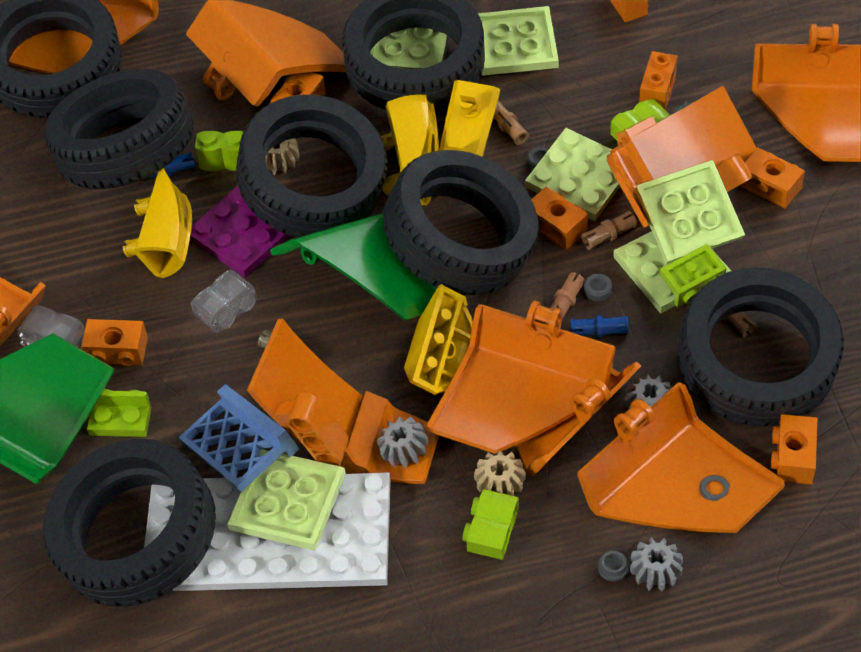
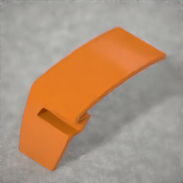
[606,86,756,228]

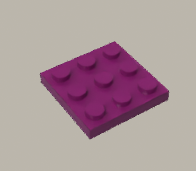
[190,186,291,278]

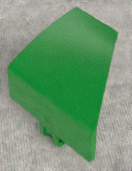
[270,213,437,321]
[0,333,115,484]

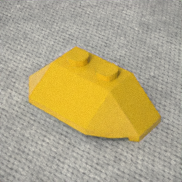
[404,284,473,395]

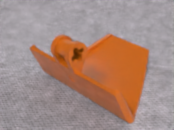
[186,0,346,106]
[752,24,861,162]
[577,382,785,533]

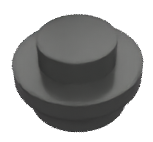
[598,551,629,582]

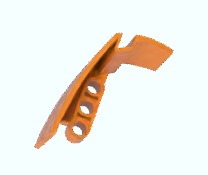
[247,319,439,484]

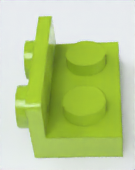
[659,244,727,308]
[87,389,152,437]

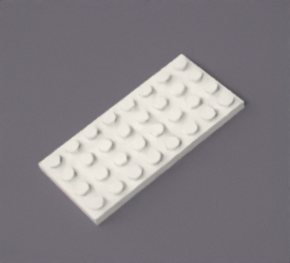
[144,473,391,591]

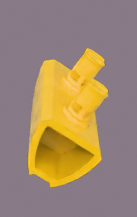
[439,80,501,157]
[381,95,439,205]
[123,168,192,278]

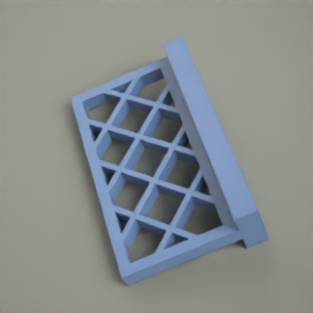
[179,384,299,492]

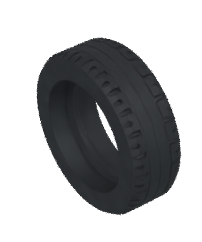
[0,0,122,118]
[342,0,485,111]
[44,69,194,189]
[236,95,387,237]
[383,150,539,295]
[678,267,844,427]
[43,439,216,607]

